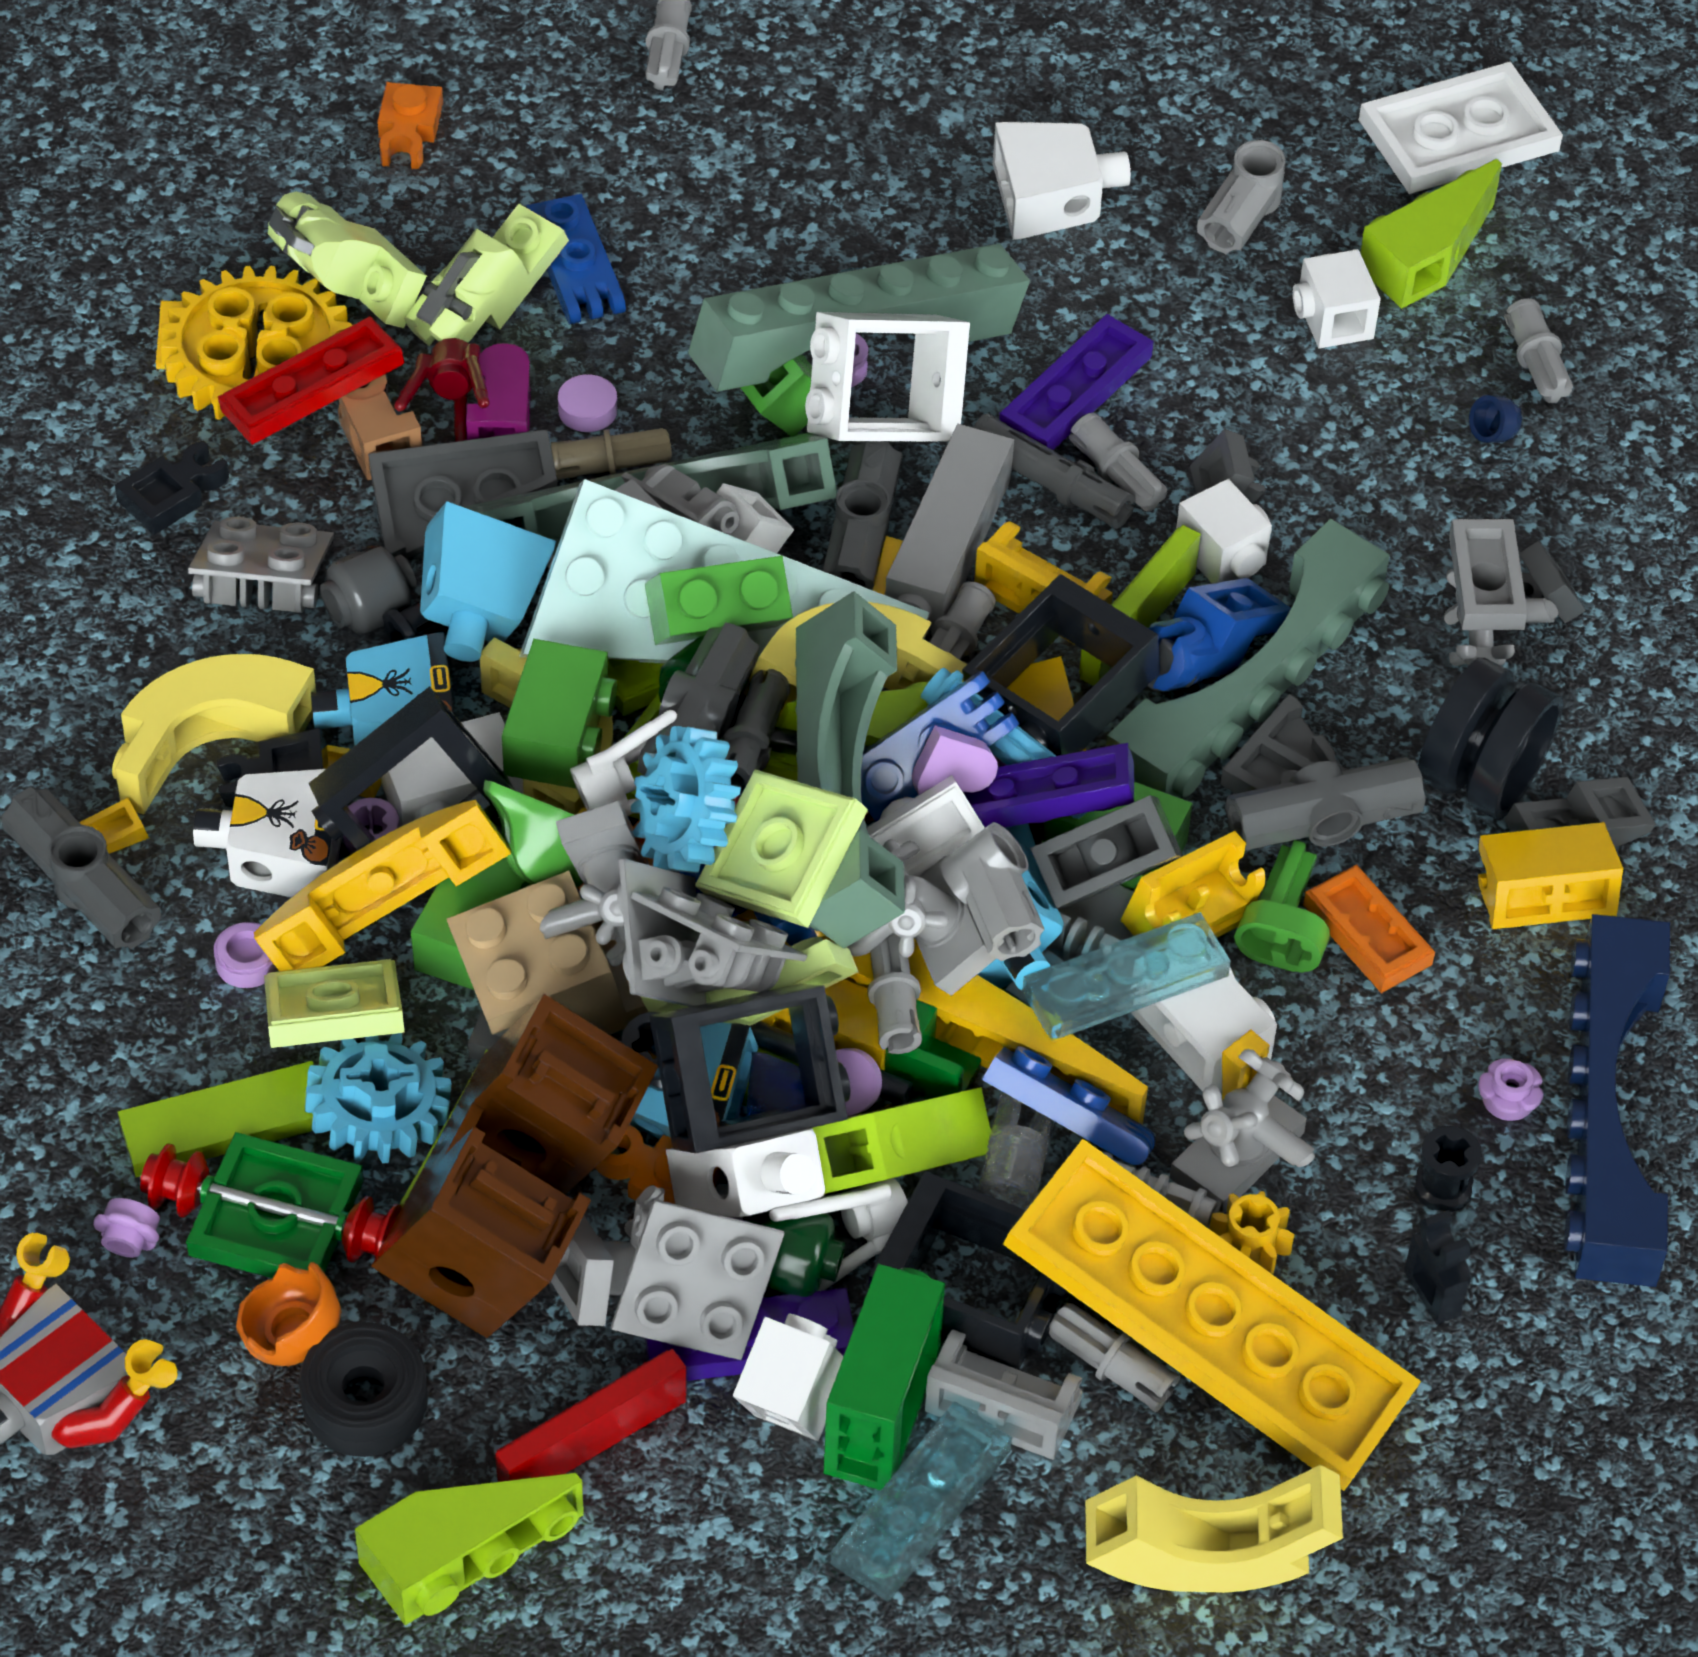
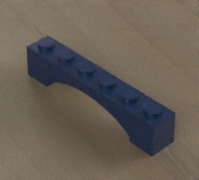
[1564,914,1670,1287]

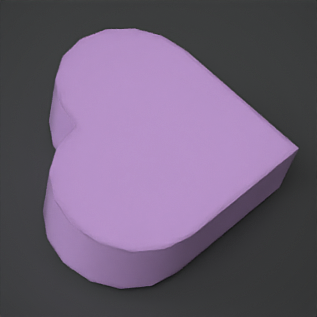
[912,726,998,795]

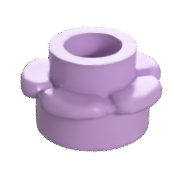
[1478,1058,1544,1121]
[93,1198,160,1258]

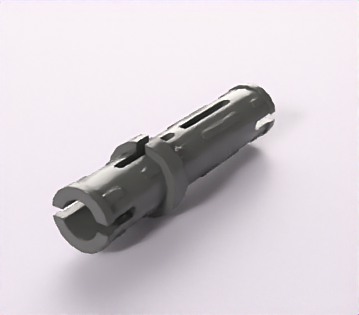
[973,413,1136,529]
[722,669,790,801]

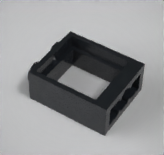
[962,574,1160,756]
[309,686,515,851]
[649,984,850,1154]
[868,1171,1069,1370]

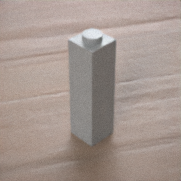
[885,423,1014,631]

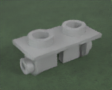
[621,464,740,534]

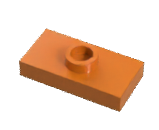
[1303,864,1435,993]

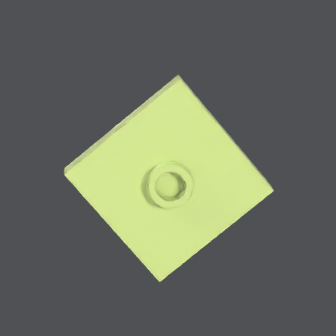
[695,769,868,928]
[264,959,405,1048]

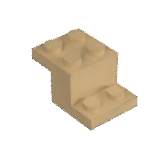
[446,870,648,1035]

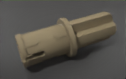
[551,428,672,480]

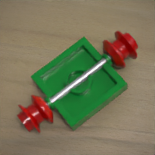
[140,1132,402,1278]

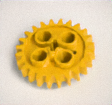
[160,266,352,420]

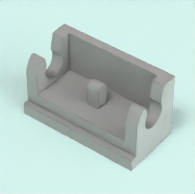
[925,1330,1083,1460]

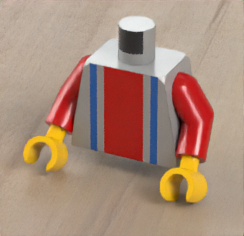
[0,1233,178,1455]

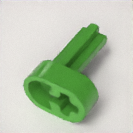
[1234,840,1330,973]

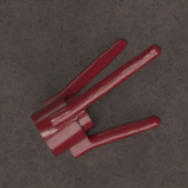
[394,338,490,442]

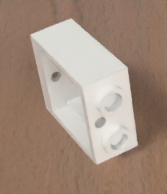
[805,312,970,442]

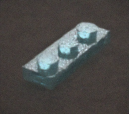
[1022,912,1231,1041]
[831,1401,1012,1602]

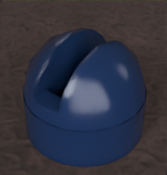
[1469,395,1522,443]

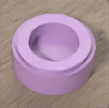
[558,374,617,432]
[214,922,278,988]
[836,1048,882,1116]

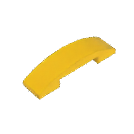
[254,799,512,972]

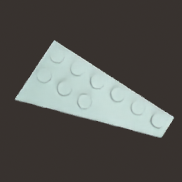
[519,479,929,663]

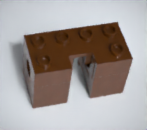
[371,994,659,1338]

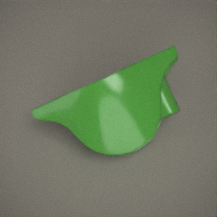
[483,780,583,888]

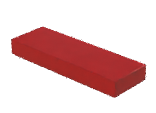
[218,316,405,445]
[495,1349,686,1482]

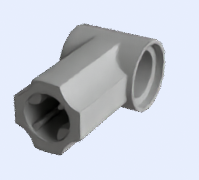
[1197,140,1285,255]
[940,822,1045,961]

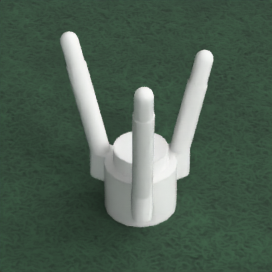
[570,710,677,816]
[769,1178,908,1291]

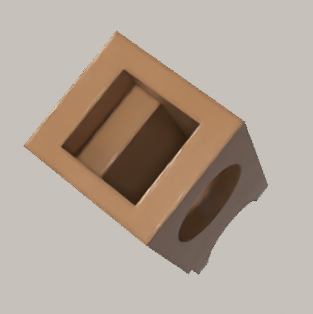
[338,374,422,481]

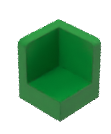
[885,1000,981,1099]

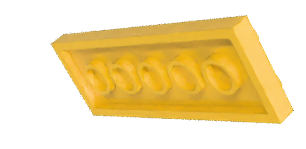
[1003,1139,1421,1491]

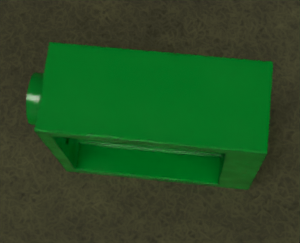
[823,1264,945,1493]

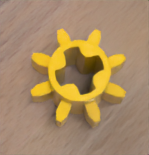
[1209,1191,1295,1274]

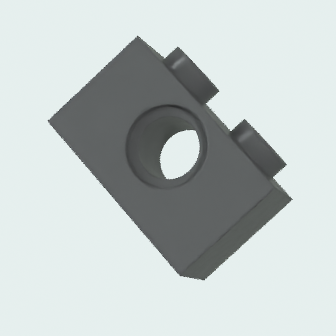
[1030,795,1183,909]

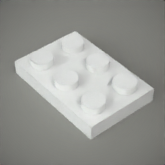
[1359,62,1563,194]

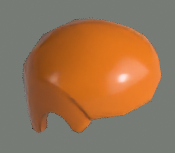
[236,1262,341,1367]

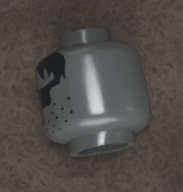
[320,544,417,635]

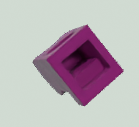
[466,343,531,440]

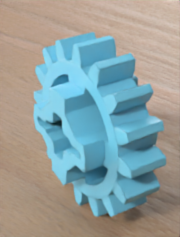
[631,726,740,873]
[305,1033,452,1163]

